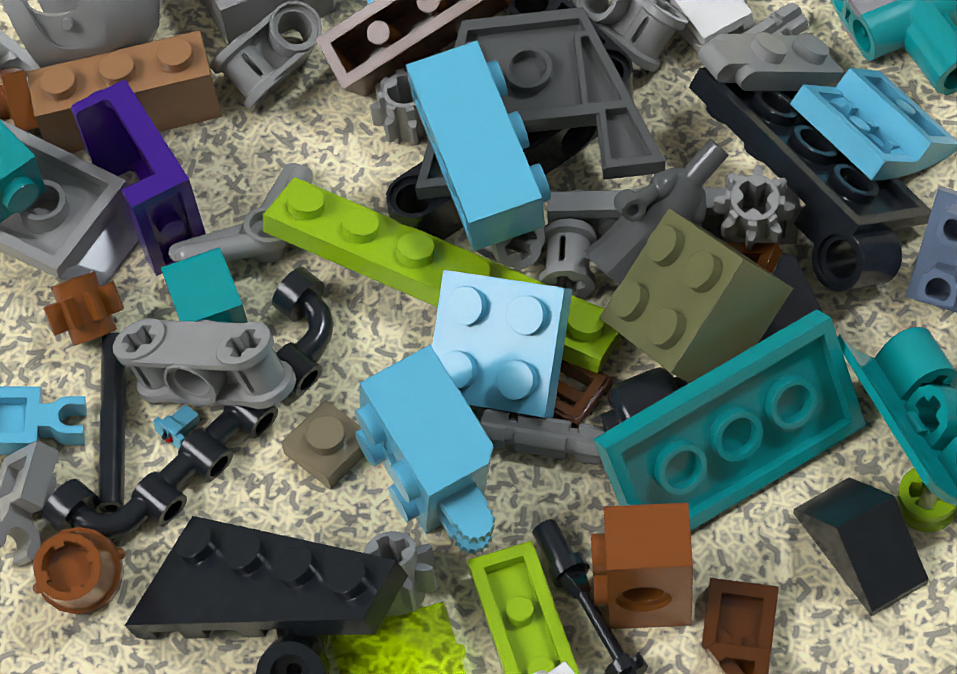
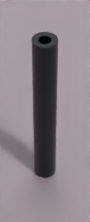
[98,333,126,513]

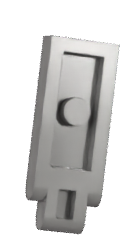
[697,32,845,91]

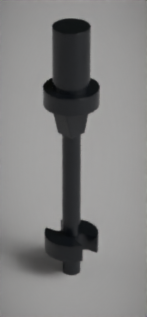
[532,519,648,674]

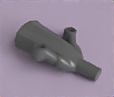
[584,139,729,285]

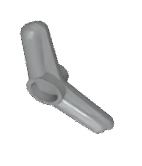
[169,163,313,263]

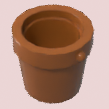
[32,527,126,615]

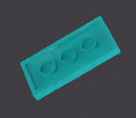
[593,309,866,531]

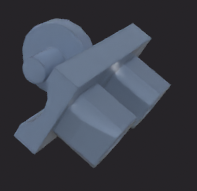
[906,186,957,313]

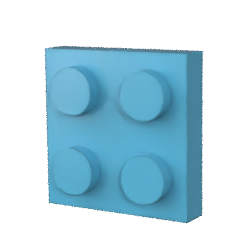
[432,270,572,418]

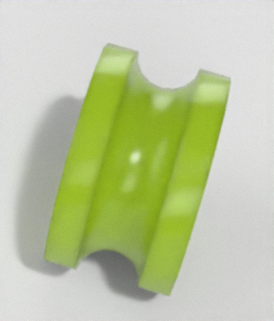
[896,468,957,532]

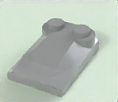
[0,119,139,285]

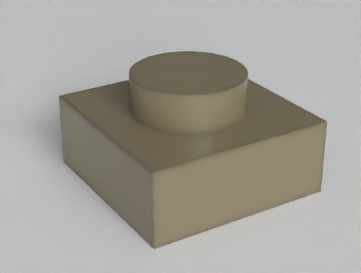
[281,399,365,490]

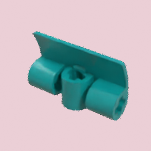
[838,327,957,506]

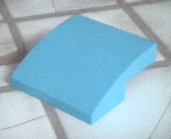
[790,68,957,181]

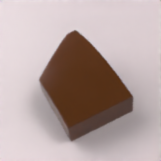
[702,578,779,674]

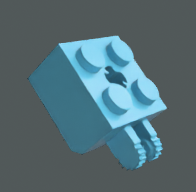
[355,344,495,555]

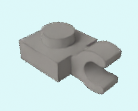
[0,440,59,566]

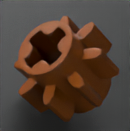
[43,271,124,346]

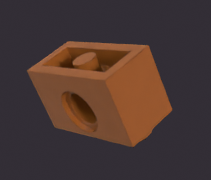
[591,502,693,629]

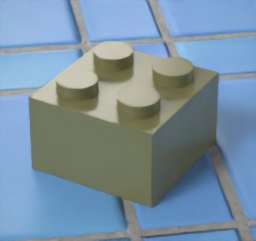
[599,208,793,383]

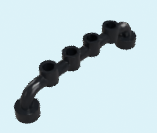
[42,267,334,540]

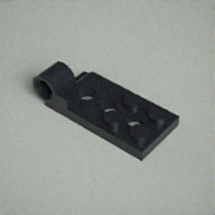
[689,67,931,292]

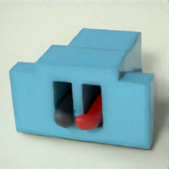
[153,404,200,449]

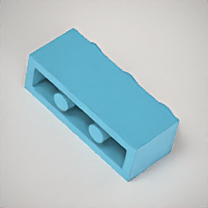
[406,41,551,251]

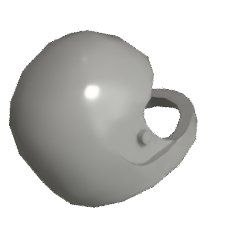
[1,0,160,68]

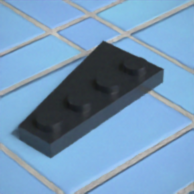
[125,516,408,640]

